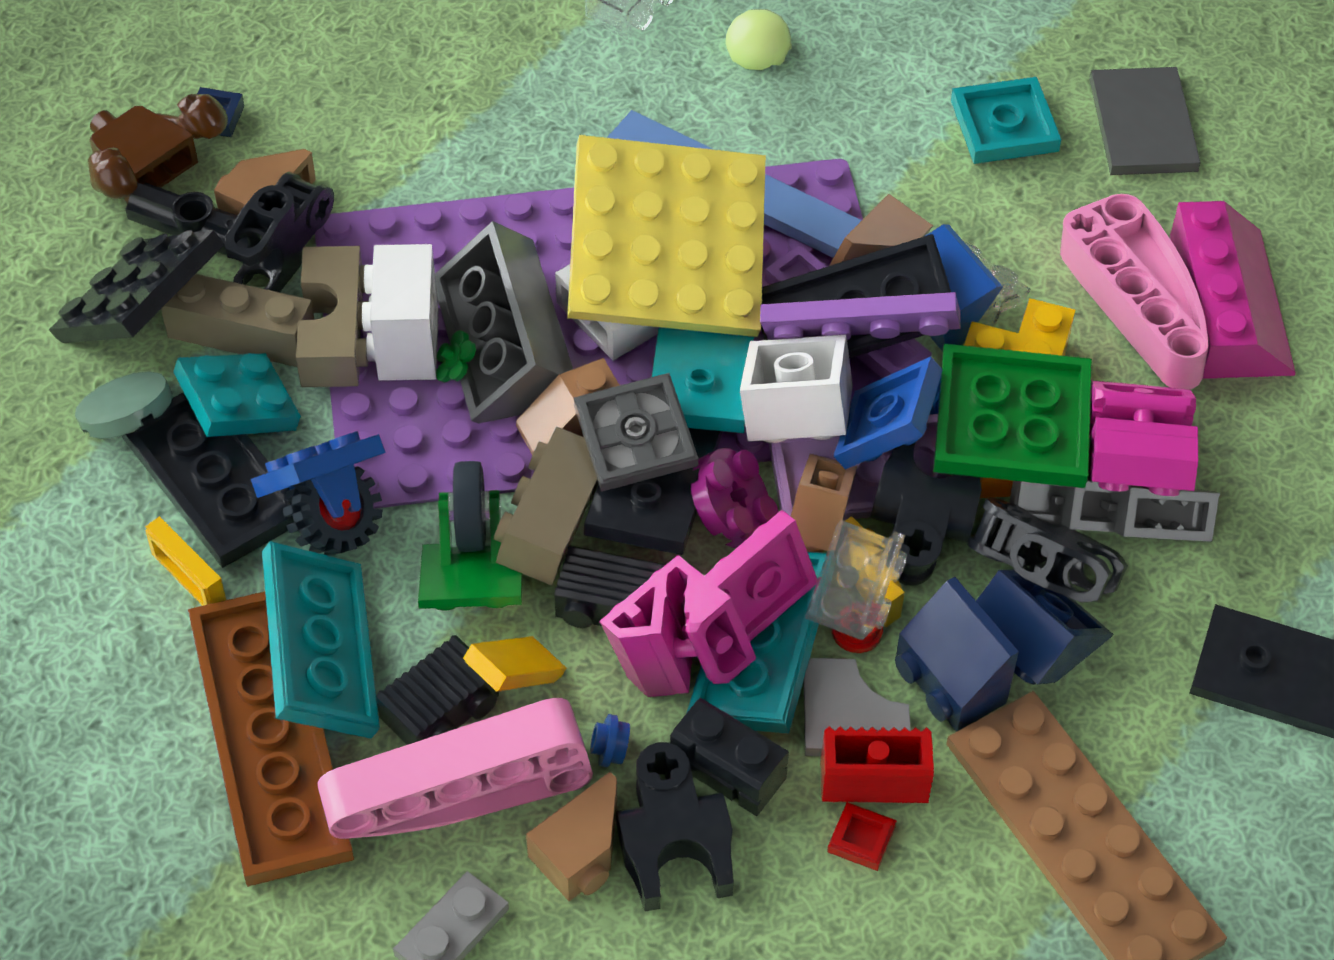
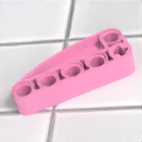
[1060,194,1208,390]
[318,698,593,839]

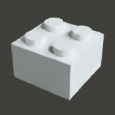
[362,244,438,381]
[740,335,853,443]

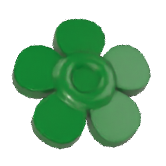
[436,330,476,383]

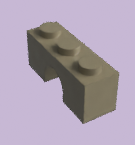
[296,246,369,387]

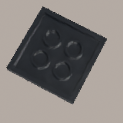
[49,230,225,343]

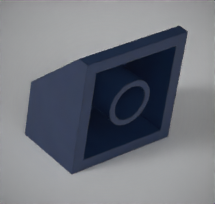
[976,570,1114,685]
[895,576,1019,732]

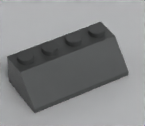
[435,221,573,424]

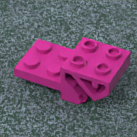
[1088,380,1198,496]
[600,510,818,697]

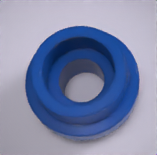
[590,714,630,767]

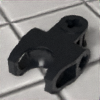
[225,171,334,293]
[870,442,982,586]
[967,497,1128,602]
[616,742,734,911]

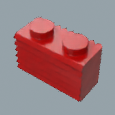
[820,726,934,803]

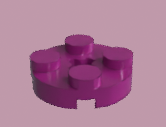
[691,448,779,548]

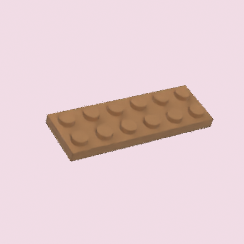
[946,691,1227,960]

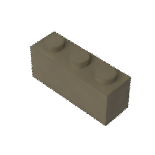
[161,274,315,367]
[494,426,599,585]

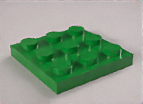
[933,344,1092,488]

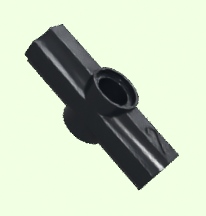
[125,182,248,255]

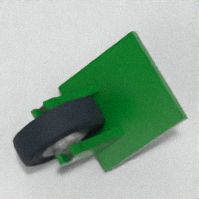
[418,461,522,611]

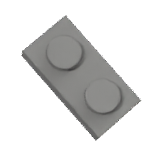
[393,871,509,960]

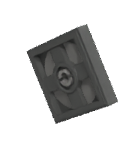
[574,373,698,492]

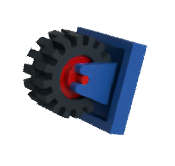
[251,431,386,556]

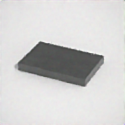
[1089,67,1201,175]

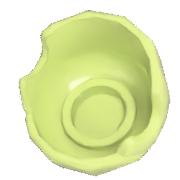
[726,9,792,70]

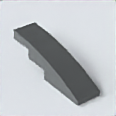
[1010,476,1220,542]

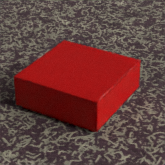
[827,802,897,871]

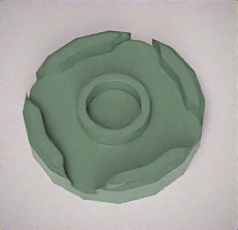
[75,371,173,439]

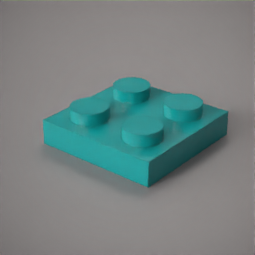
[951,77,1062,164]
[173,353,301,437]

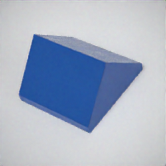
[925,224,1003,352]

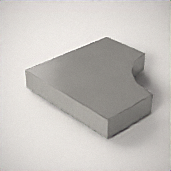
[803,658,910,756]

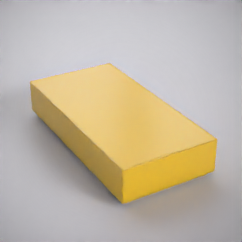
[145,516,226,606]
[463,636,567,692]

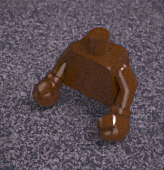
[88,94,228,204]

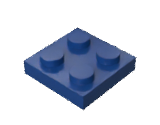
[833,356,943,470]

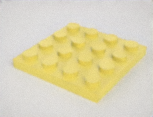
[567,135,766,337]

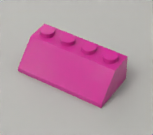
[1170,201,1296,379]

